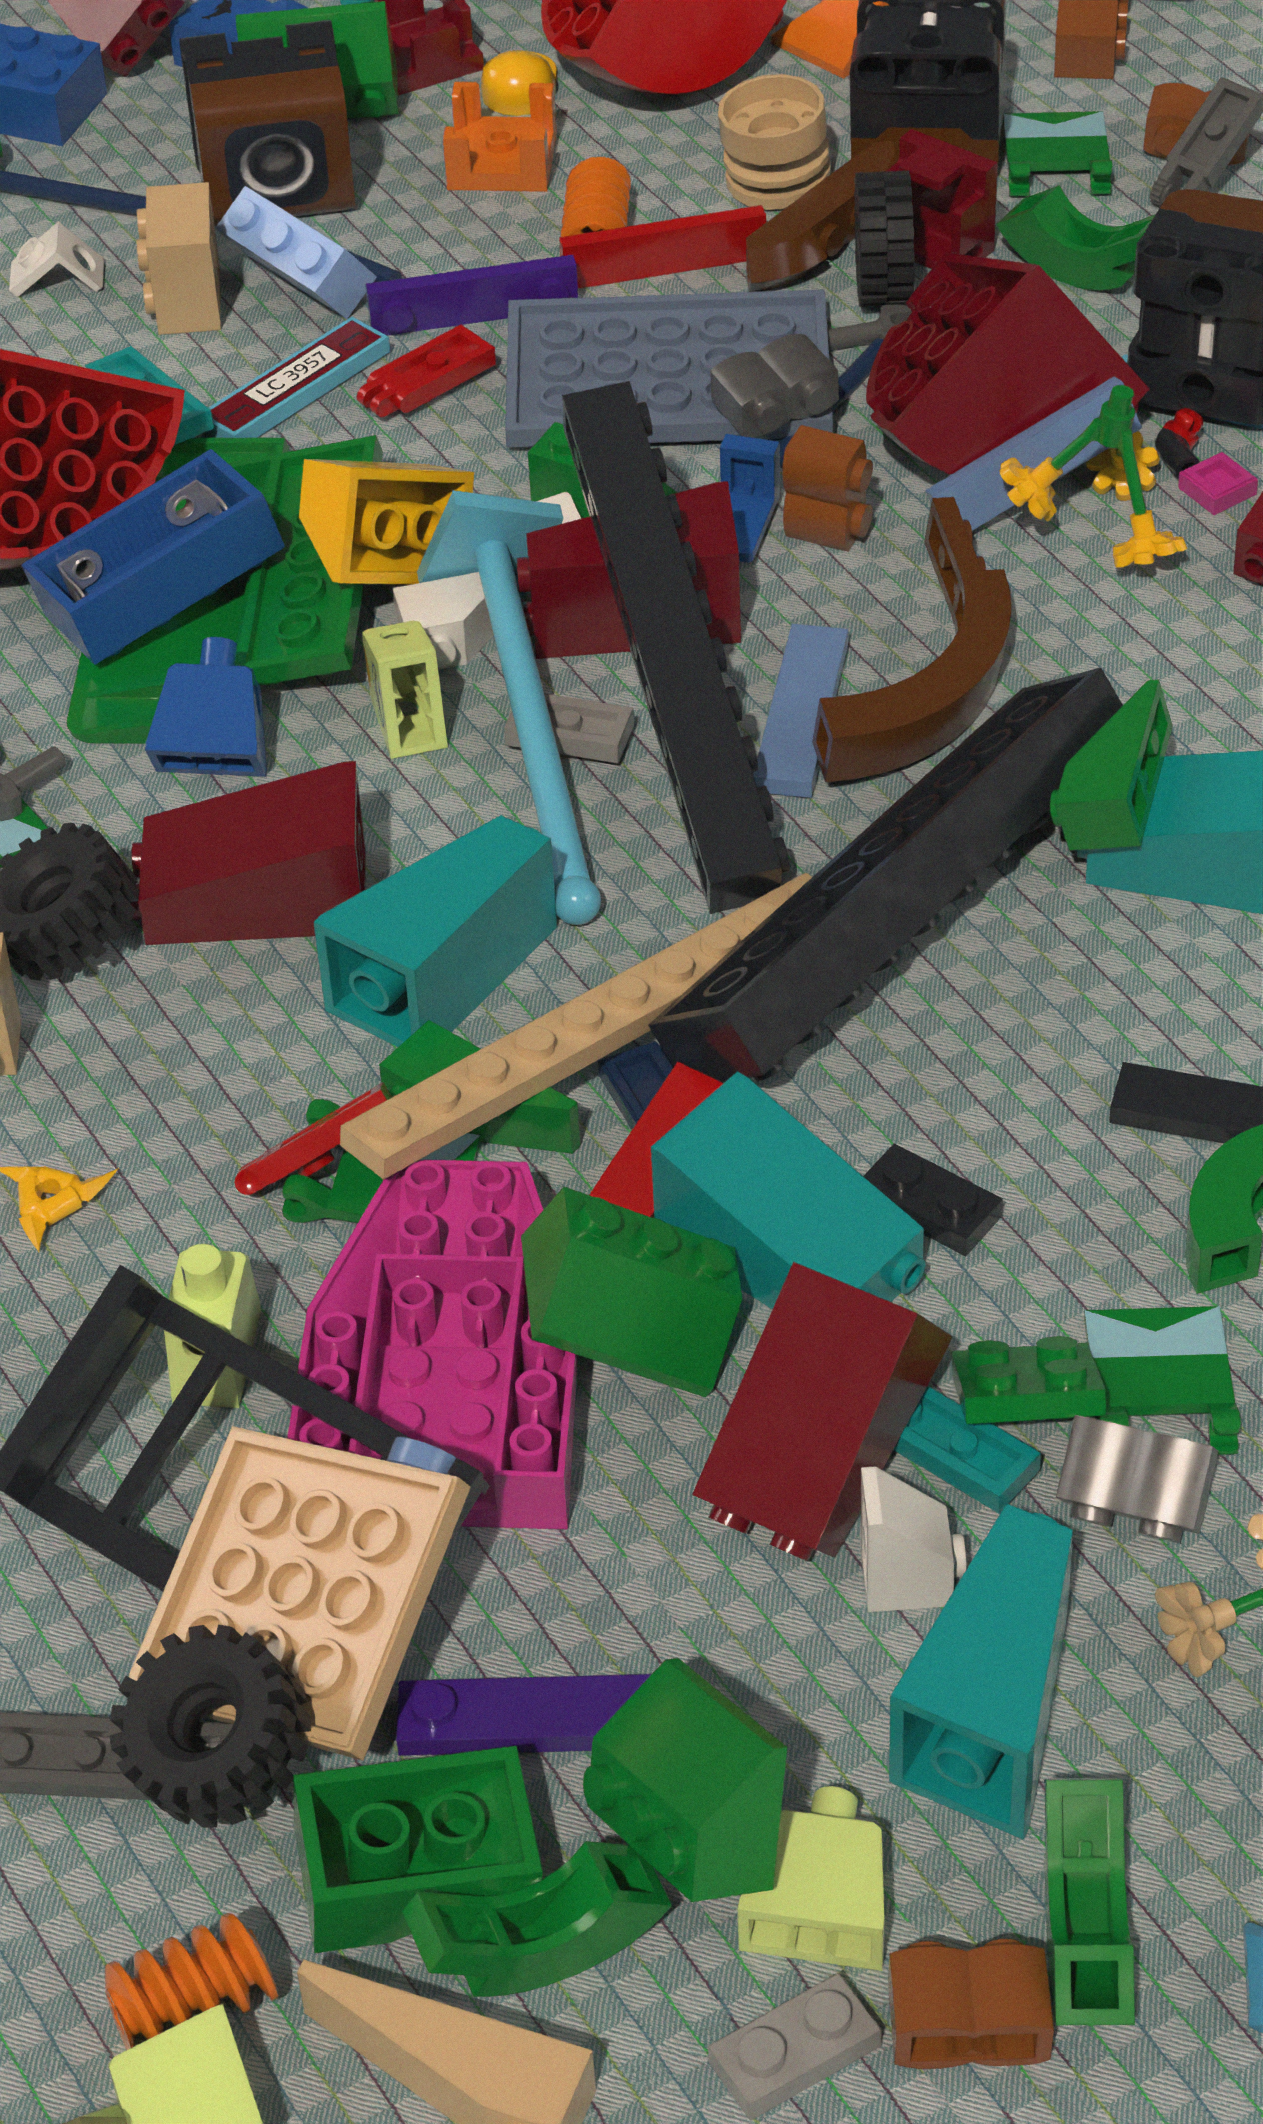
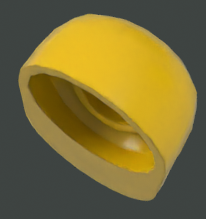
[481,50,557,116]

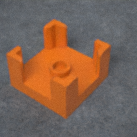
[443,82,557,192]

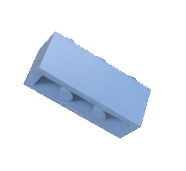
[216,186,377,320]

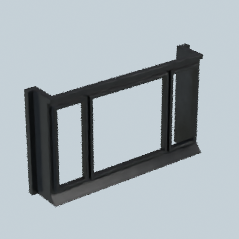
[0,1265,490,1592]

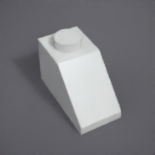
[393,572,494,670]
[861,1467,966,1612]

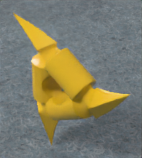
[0,1166,119,1252]

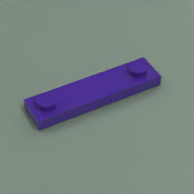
[366,255,578,336]
[396,1674,651,1756]

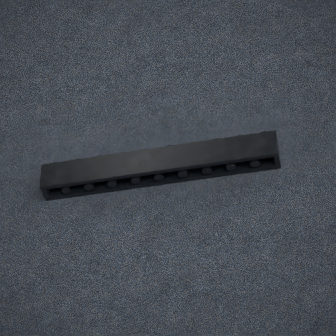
[562,381,790,914]

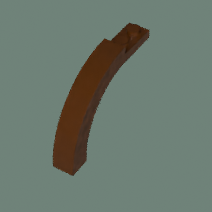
[812,497,1012,782]

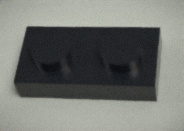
[863,1143,1003,1257]

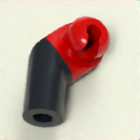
[1155,408,1203,479]

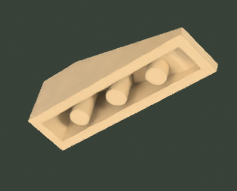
[297,1959,596,2124]

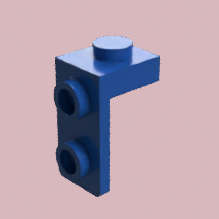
[720,434,780,563]

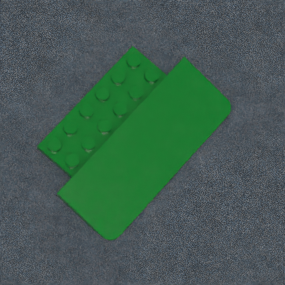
[66,435,383,744]

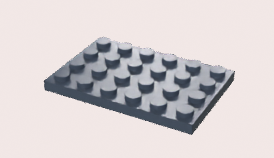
[505,289,833,448]

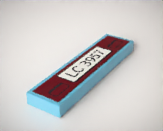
[204,317,390,438]

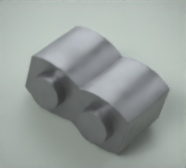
[710,334,839,437]
[1056,1415,1218,1543]

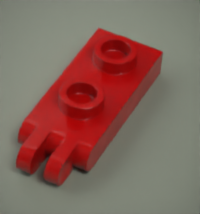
[357,324,496,417]
[234,1082,392,1195]

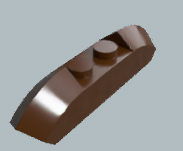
[746,140,899,292]

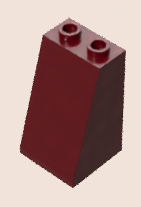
[47,0,185,76]
[517,481,741,659]
[130,761,366,945]
[692,1262,953,1561]

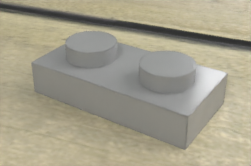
[504,694,634,763]
[708,1973,881,2121]

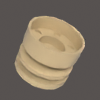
[718,74,831,210]

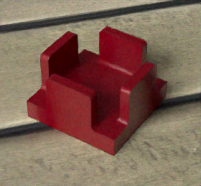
[375,0,484,96]
[886,129,998,269]

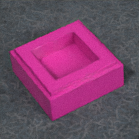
[1178,452,1258,515]

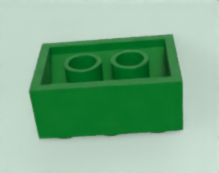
[236,1,399,119]
[521,1186,742,1398]
[583,1658,787,1903]

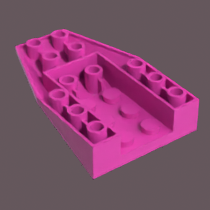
[287,1160,578,1529]

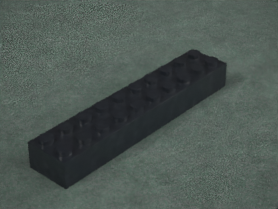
[648,668,1123,1083]

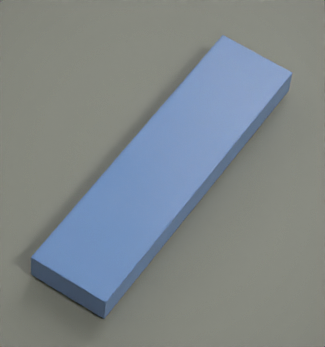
[925,376,1142,531]
[753,624,848,798]

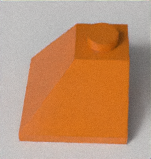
[771,0,889,79]

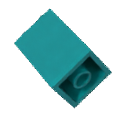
[1077,750,1263,914]
[314,815,557,1047]
[651,1071,926,1310]
[889,1503,1073,1839]

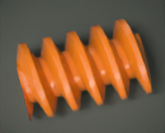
[561,157,631,237]
[105,1913,278,2050]

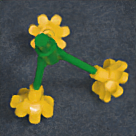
[999,385,1187,568]

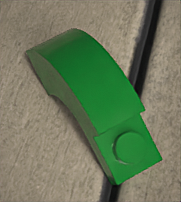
[996,185,1156,290]
[1185,1124,1263,1294]
[1044,1778,1135,2025]
[402,1841,672,1997]

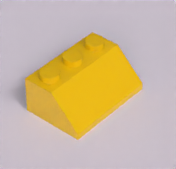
[299,459,475,584]

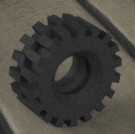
[854,170,914,307]
[0,823,139,981]
[109,1624,311,1828]

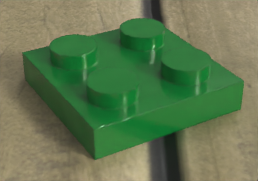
[951,1336,1106,1424]

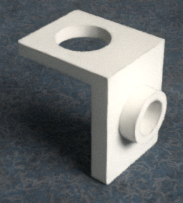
[9,221,104,297]

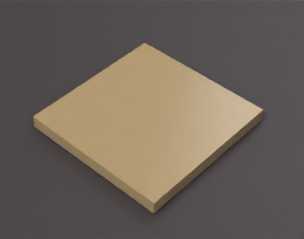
[128,1426,471,1761]

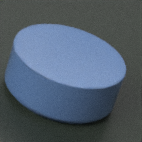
[386,1437,456,1474]

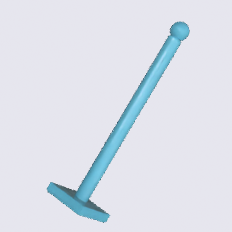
[417,490,601,925]

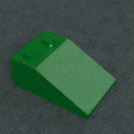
[293,1746,543,1953]

